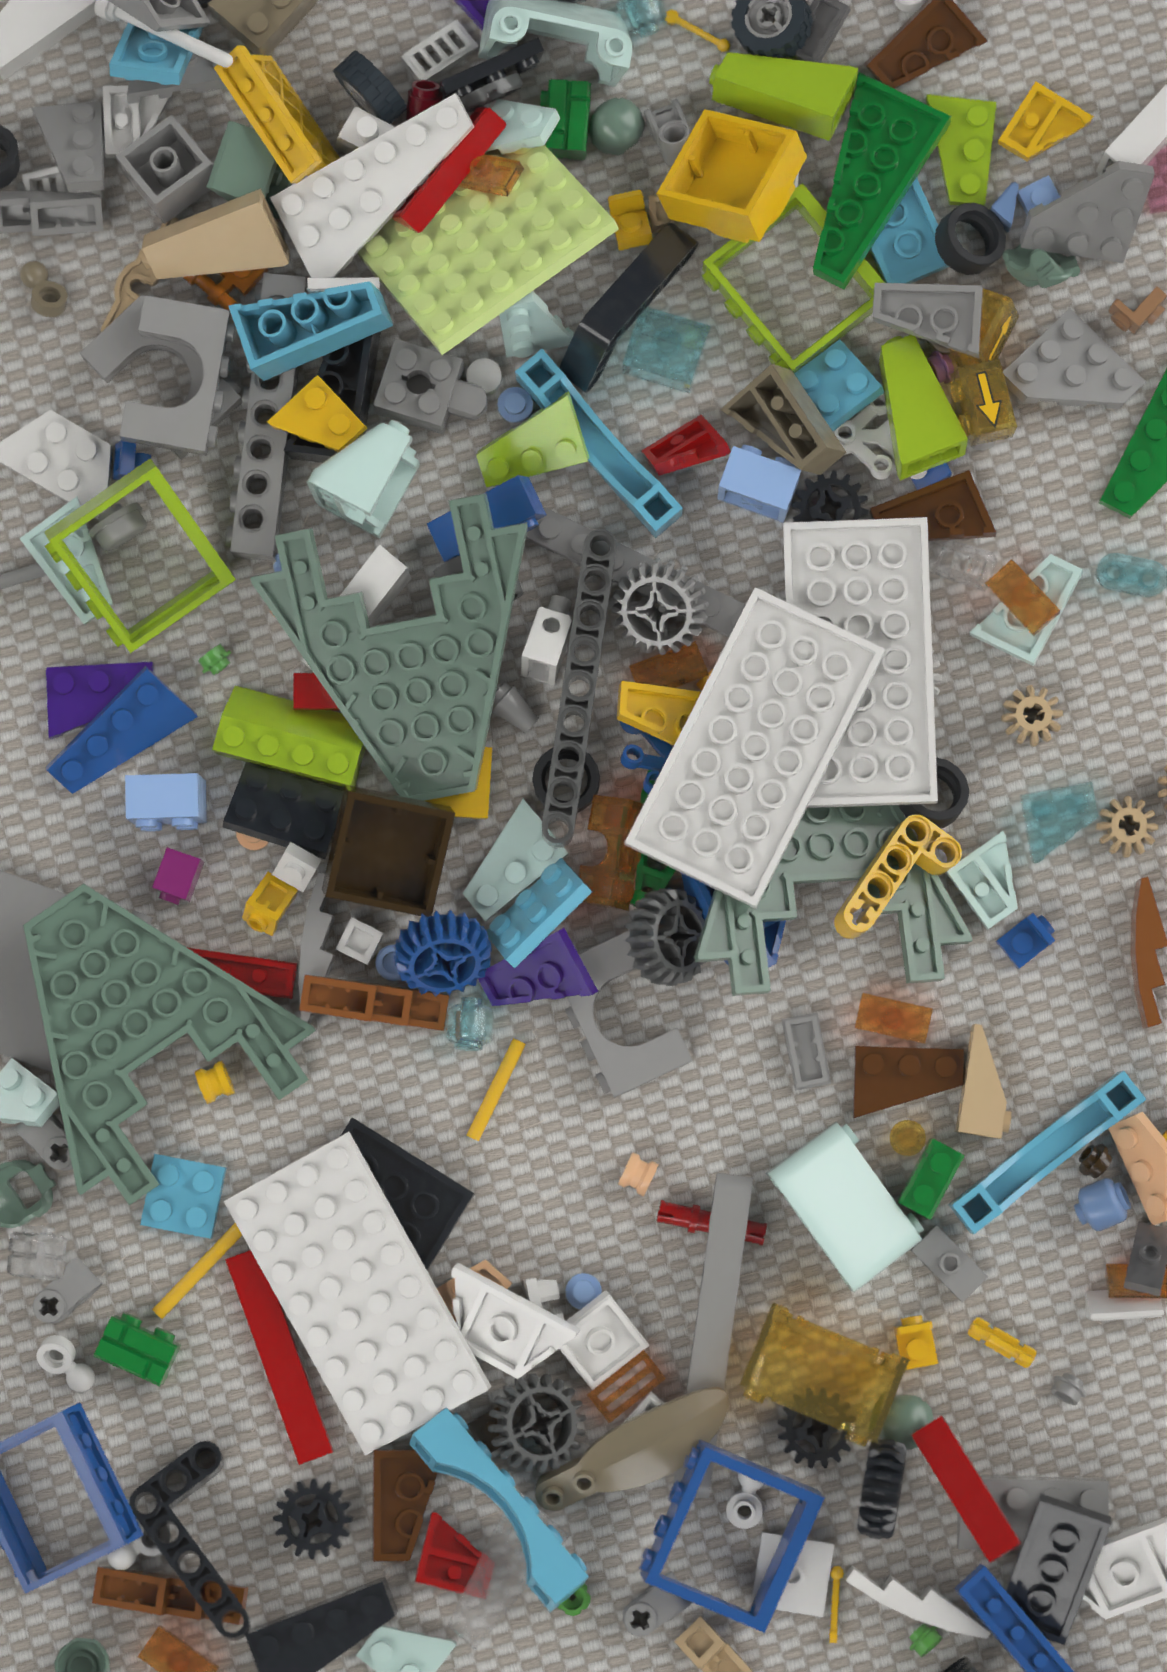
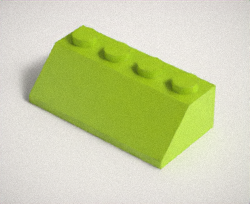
[212,685,366,788]

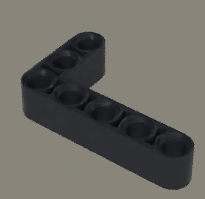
[559,221,699,393]
[129,1441,251,1641]

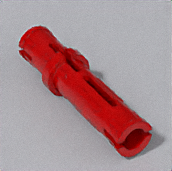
[656,1200,767,1246]

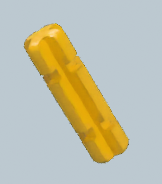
[967,1317,1037,1368]

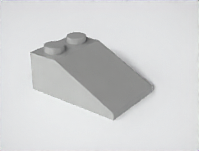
[108,0,211,32]

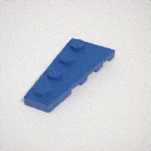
[46,666,198,794]

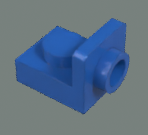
[996,913,1055,969]

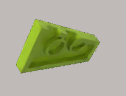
[926,94,997,206]
[476,391,589,488]

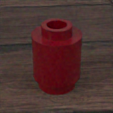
[406,80,443,121]

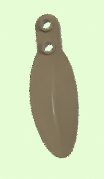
[535,1387,729,1511]

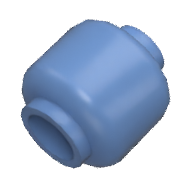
[1074,1178,1131,1231]

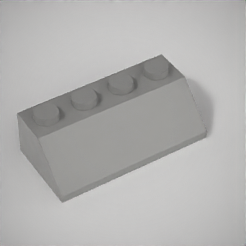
[957,1475,1109,1550]

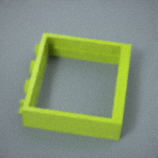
[702,183,885,373]
[44,458,236,653]

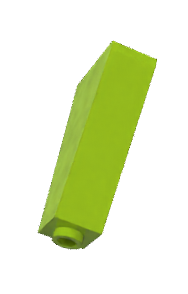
[709,52,858,141]
[879,335,968,481]

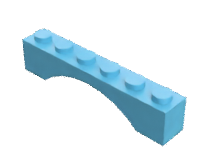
[515,349,683,539]
[948,1070,1146,1234]
[409,1407,589,1613]

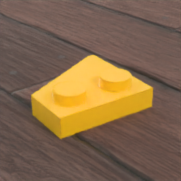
[997,81,1094,162]
[267,375,367,452]

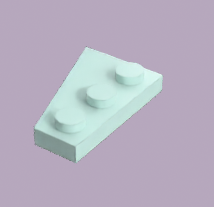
[499,291,574,358]
[19,497,113,625]
[969,554,1083,666]
[462,798,569,922]

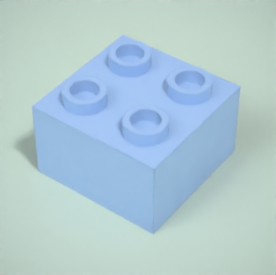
[717,444,801,523]
[125,773,207,831]

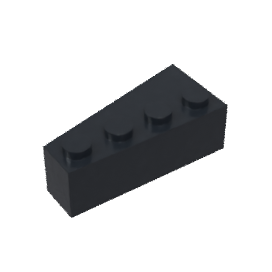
[283,331,381,463]
[245,1577,398,1672]

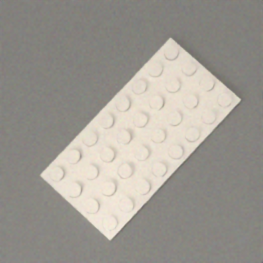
[783,517,938,808]
[625,587,885,909]
[224,1132,492,1456]

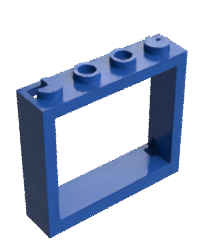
[0,1402,144,1594]
[639,1439,825,1633]

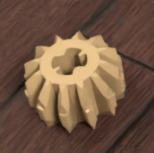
[1001,685,1063,747]
[1096,796,1158,858]

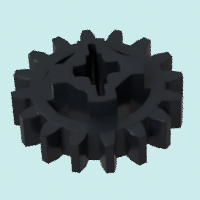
[792,470,869,522]
[777,1388,856,1469]
[273,1478,353,1559]

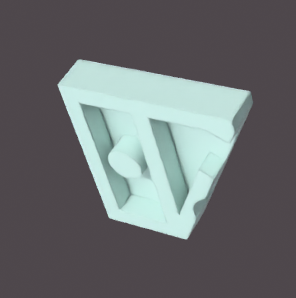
[481,99,560,159]
[946,831,1018,930]
[0,1058,60,1127]
[356,1625,457,1672]

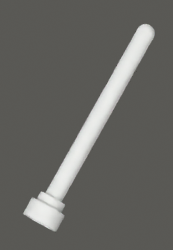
[94,0,233,68]

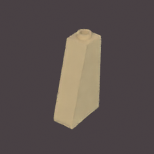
[139,189,290,279]

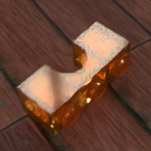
[578,795,644,911]

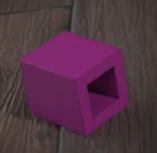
[152,847,205,905]

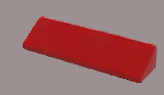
[392,107,507,233]

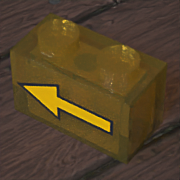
[949,288,1019,378]
[950,359,1017,446]

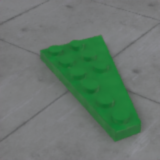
[813,72,951,290]
[1098,368,1167,519]

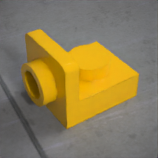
[607,190,653,251]
[242,871,298,936]
[893,1315,938,1370]

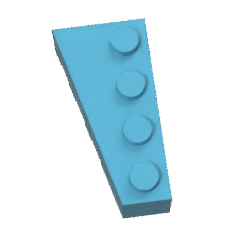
[228,281,394,381]

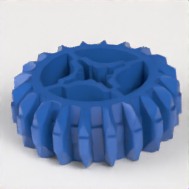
[394,909,492,997]

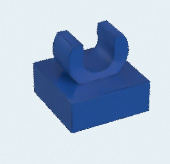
[112,440,152,480]

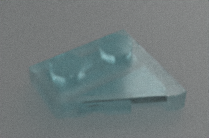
[1020,781,1099,863]

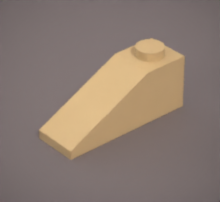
[955,1024,1011,1139]

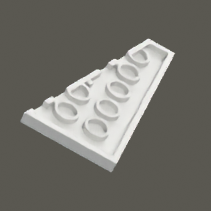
[270,94,474,278]

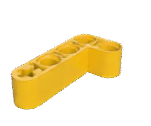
[834,815,962,939]

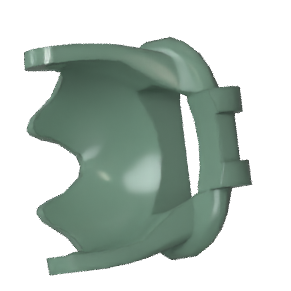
[1002,244,1080,288]
[0,1159,57,1228]

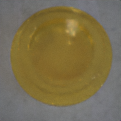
[889,1120,926,1156]

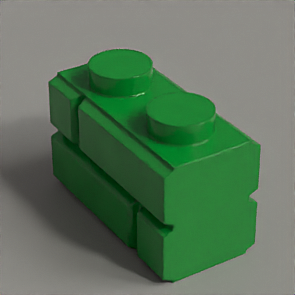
[540,79,591,160]
[896,1138,965,1220]
[93,1312,181,1386]

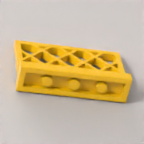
[214,45,340,183]

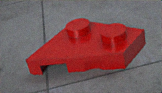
[641,414,731,476]
[414,1512,494,1600]

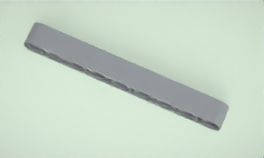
[673,1172,753,1499]

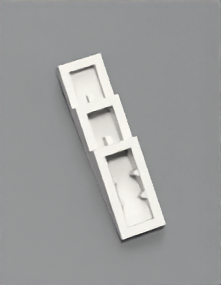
[844,1565,991,1639]

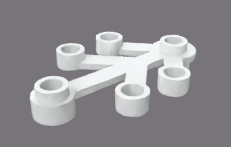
[833,393,965,479]

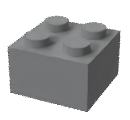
[115,115,213,224]

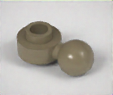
[20,261,68,317]

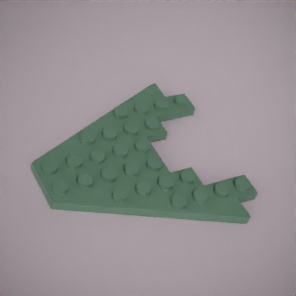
[250,493,528,801]
[694,805,972,996]
[23,884,316,1206]

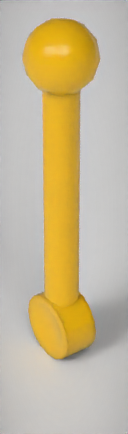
[665,9,731,52]
[829,1566,844,1644]

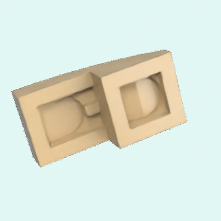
[674,1616,754,1672]

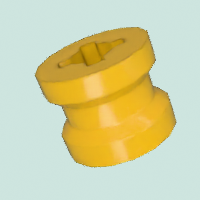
[195,1060,235,1104]

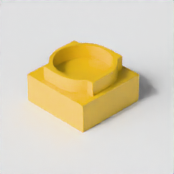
[656,109,807,243]

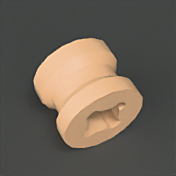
[618,1152,659,1196]

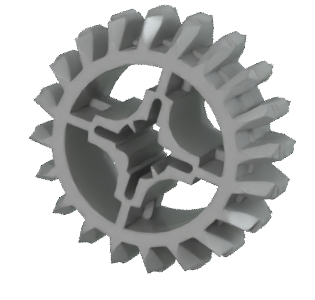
[612,558,709,655]

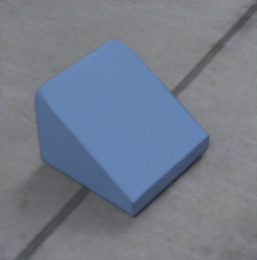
[990,182,1019,233]

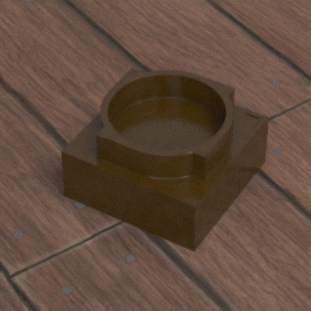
[322,785,455,917]

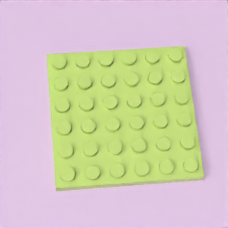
[357,145,619,355]

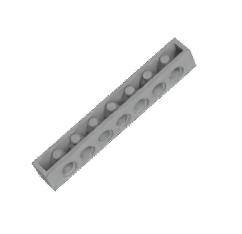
[225,273,307,562]

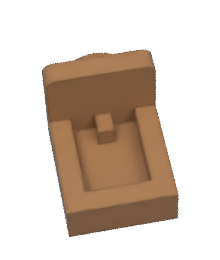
[1108,286,1167,334]

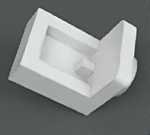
[272,842,322,892]

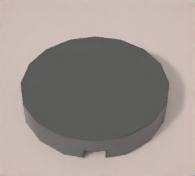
[460,73,523,113]

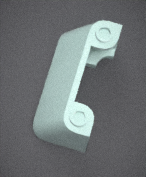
[478,0,632,87]
[307,420,420,539]
[766,1122,924,1292]

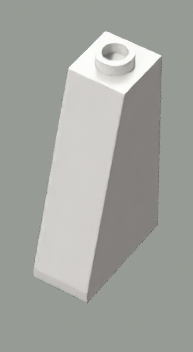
[0,0,96,81]
[1096,84,1167,175]
[301,545,411,670]

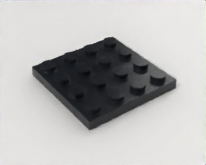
[341,1117,475,1272]

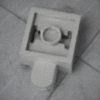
[373,338,488,435]

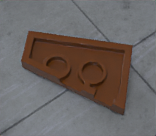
[864,0,988,88]
[870,470,996,541]
[853,1046,964,1118]
[372,1449,438,1562]

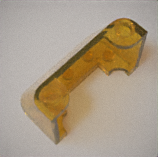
[738,1302,910,1447]

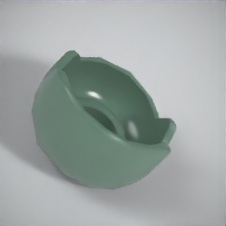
[588,97,645,155]
[874,1395,934,1450]
[54,1638,110,1672]

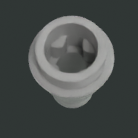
[492,682,539,733]

